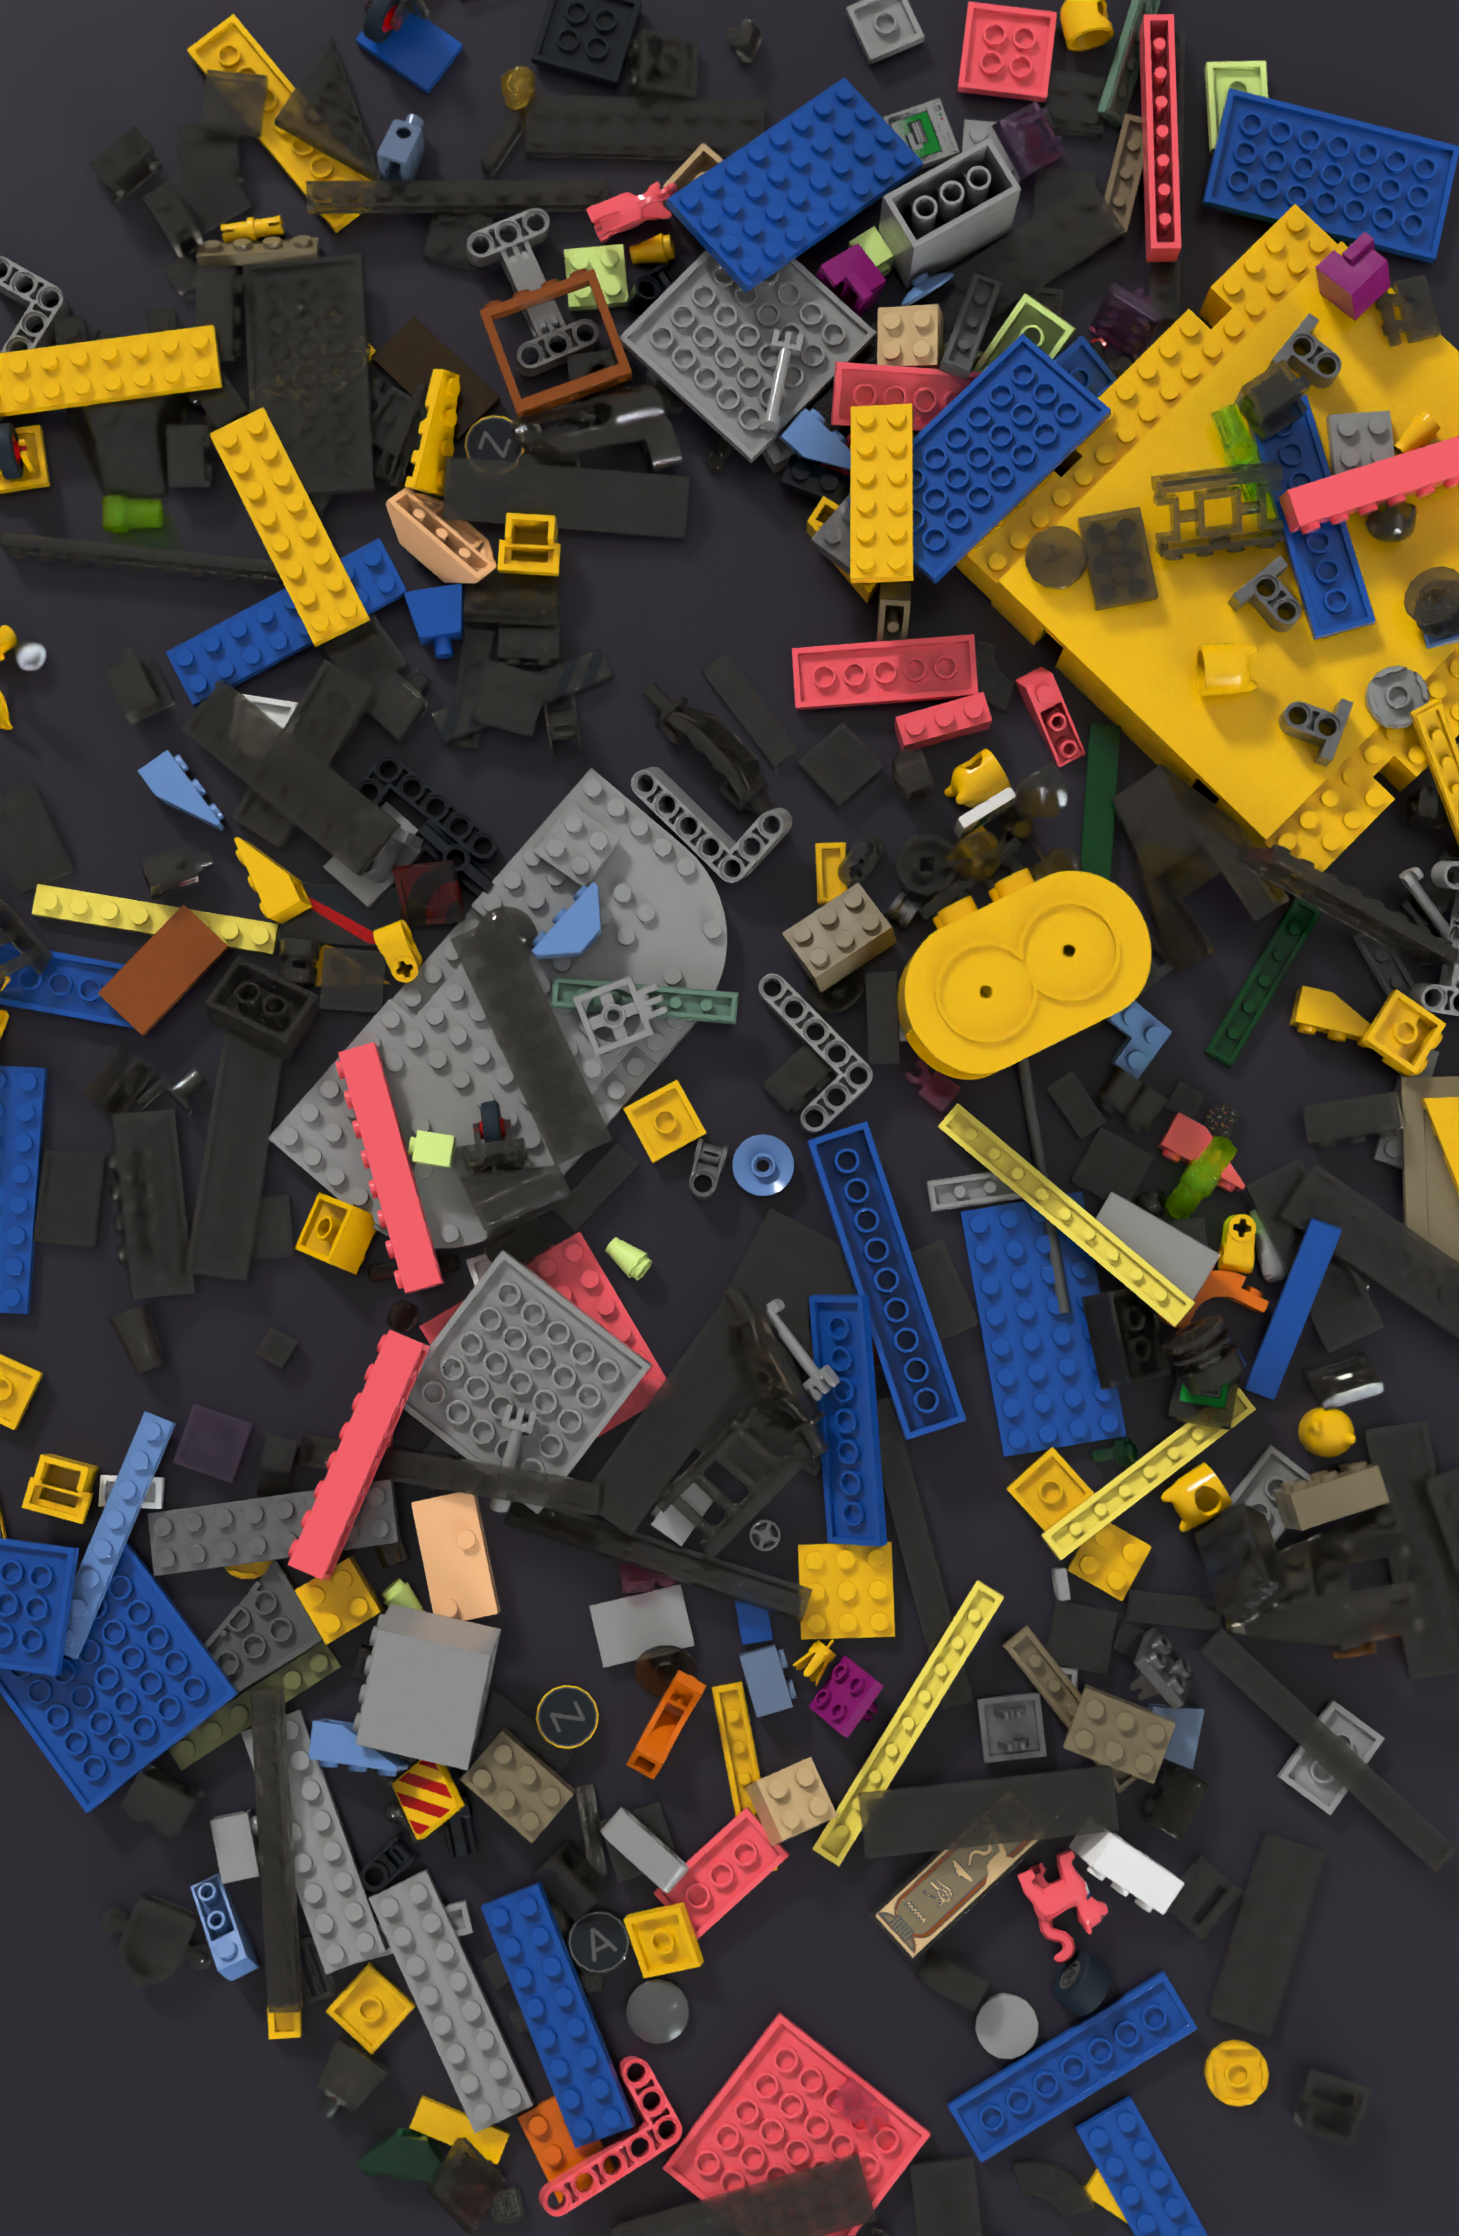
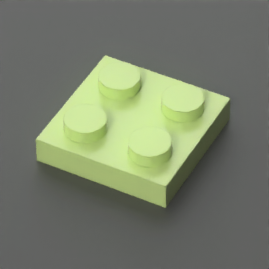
[564,244,628,312]

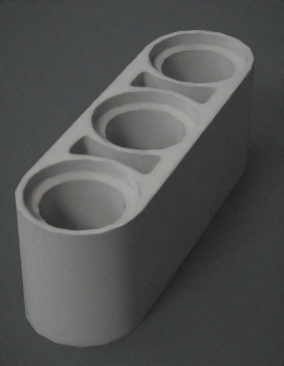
[600,1807,690,1893]

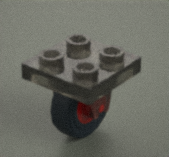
[363,0,431,44]
[461,1101,531,1177]

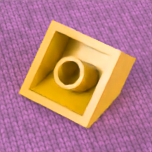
[294,1192,376,1275]

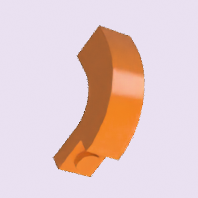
[1154,1270,1269,1331]
[626,1670,707,1780]

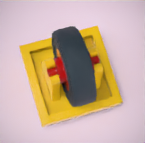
[0,423,50,494]

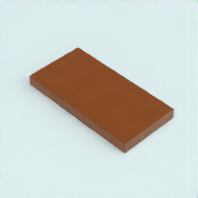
[98,904,230,1036]

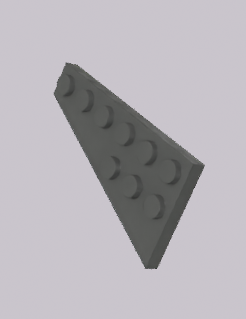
[204,1559,323,1693]

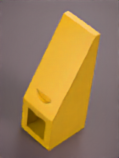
[234,837,313,924]
[1290,986,1371,1049]

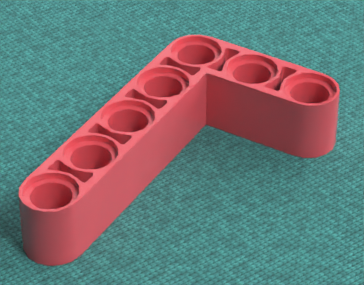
[539,2056,682,2217]

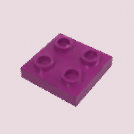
[808,1655,884,1738]

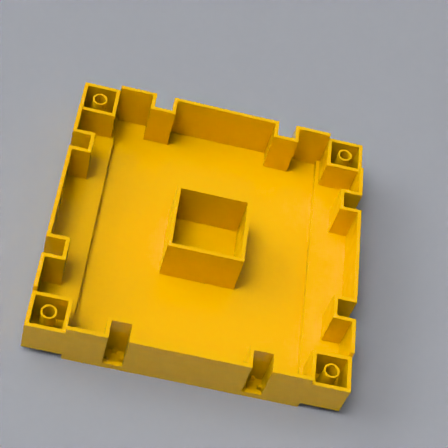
[955,204,1459,896]

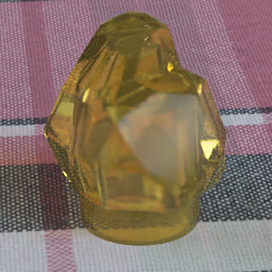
[501,66,536,110]

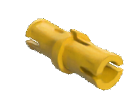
[221,215,284,243]

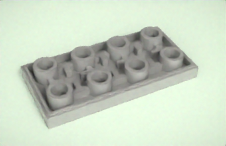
[1096,1191,1221,1301]

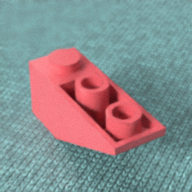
[1015,667,1086,768]
[1157,1112,1245,1193]

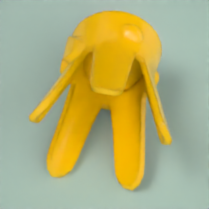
[792,1640,837,1686]

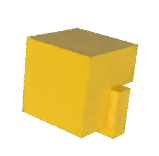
[497,513,561,577]
[21,1454,99,1524]

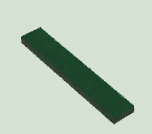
[1079,723,1121,881]
[1203,896,1323,1068]

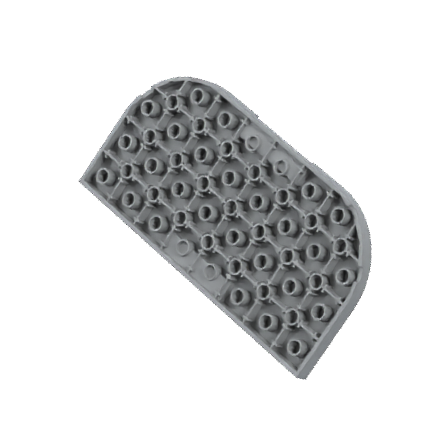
[268,768,727,1250]

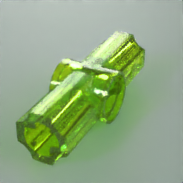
[1211,404,1270,502]
[1165,1135,1237,1220]

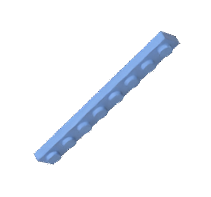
[64,1411,176,1659]

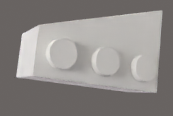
[1069,1816,1185,1915]

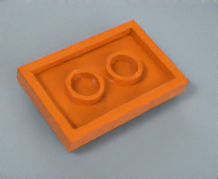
[517,2095,615,2204]

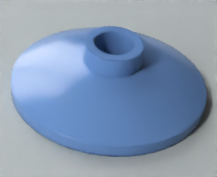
[900,271,954,306]
[732,1134,794,1196]

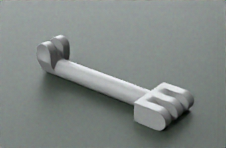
[760,328,804,432]
[1399,867,1450,957]
[759,1298,840,1401]
[490,1404,538,1512]

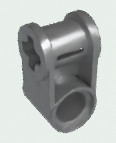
[689,1138,729,1200]

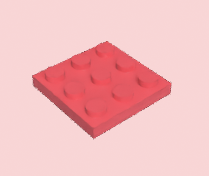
[957,2,1057,103]

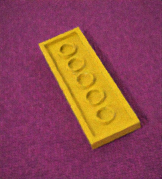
[850,403,914,584]

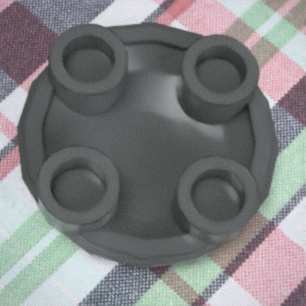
[626,1979,689,2044]

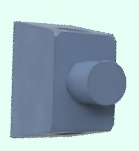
[377,114,424,195]
[1148,1704,1205,1769]

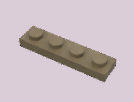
[1096,113,1143,237]
[196,235,320,268]

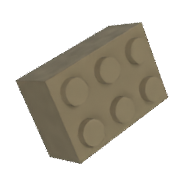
[782,882,897,993]
[1273,1460,1390,1531]
[1063,1684,1176,1784]
[460,1727,575,1843]

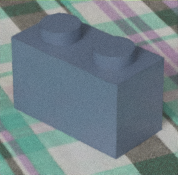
[739,1643,797,1718]

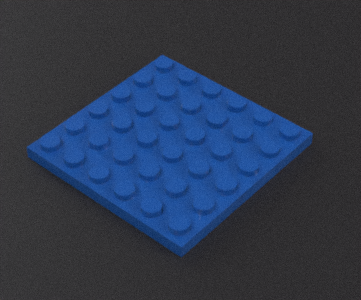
[0,1543,239,1813]

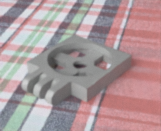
[573,975,668,1056]

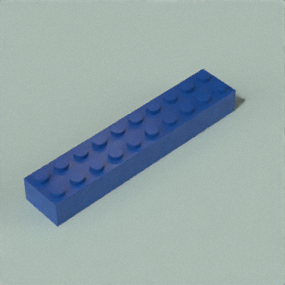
[806,1121,966,1440]

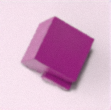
[1316,232,1391,321]
[816,243,887,318]

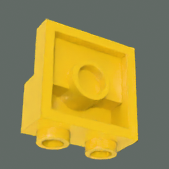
[1361,989,1446,1077]

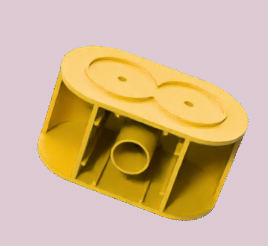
[896,868,1151,1080]

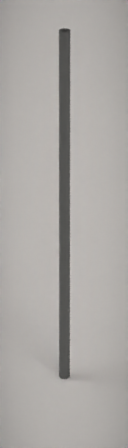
[989,896,1071,1314]

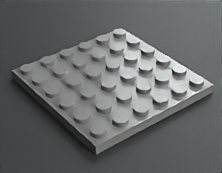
[619,250,876,463]
[404,1249,652,1514]

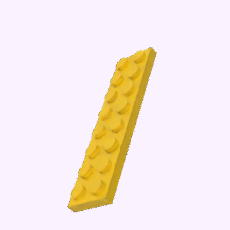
[187,14,383,233]
[0,325,222,417]
[209,407,370,647]

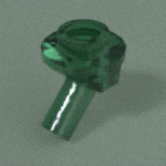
[1092,1437,1138,1468]

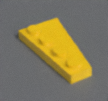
[405,369,460,497]

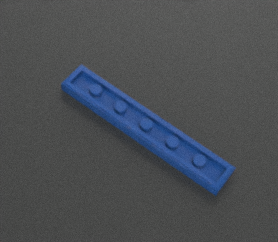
[1244,1217,1342,1400]

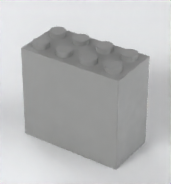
[878,137,1021,290]
[353,1604,501,1770]

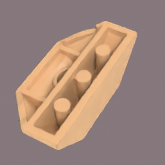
[386,487,497,583]

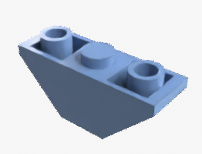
[531,882,602,960]

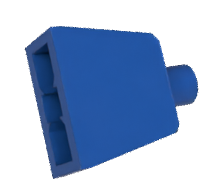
[404,583,465,659]

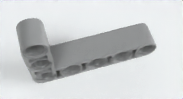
[0,256,70,421]
[631,767,793,883]
[758,973,873,1135]

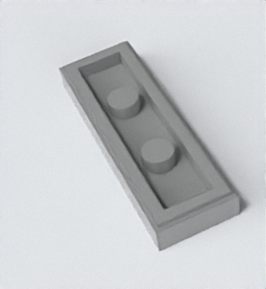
[926,1172,1022,1212]

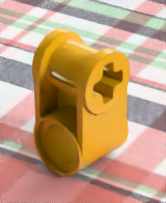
[373,919,423,983]
[1218,1214,1256,1274]

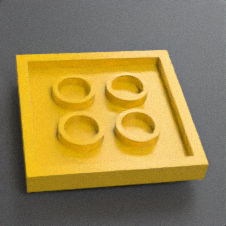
[798,1541,895,1640]

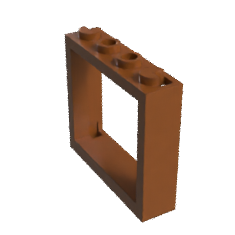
[479,269,632,421]

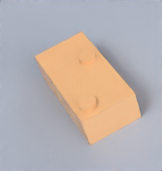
[411,1488,501,1621]

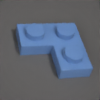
[1106,1000,1172,1081]

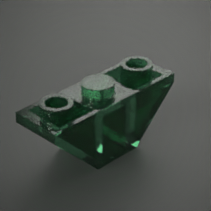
[356,2128,454,2188]

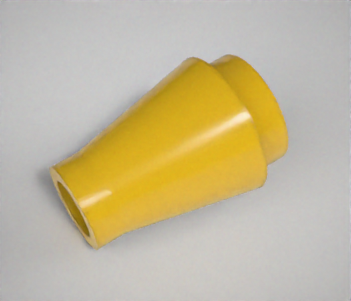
[630,233,675,264]
[1394,412,1440,455]

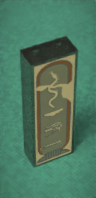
[868,1781,1052,1963]

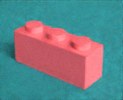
[893,692,992,754]

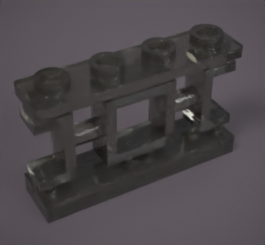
[1151,461,1284,560]

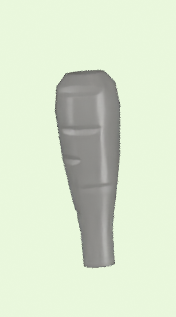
[1249,1208,1286,1283]

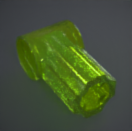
[102,495,164,533]

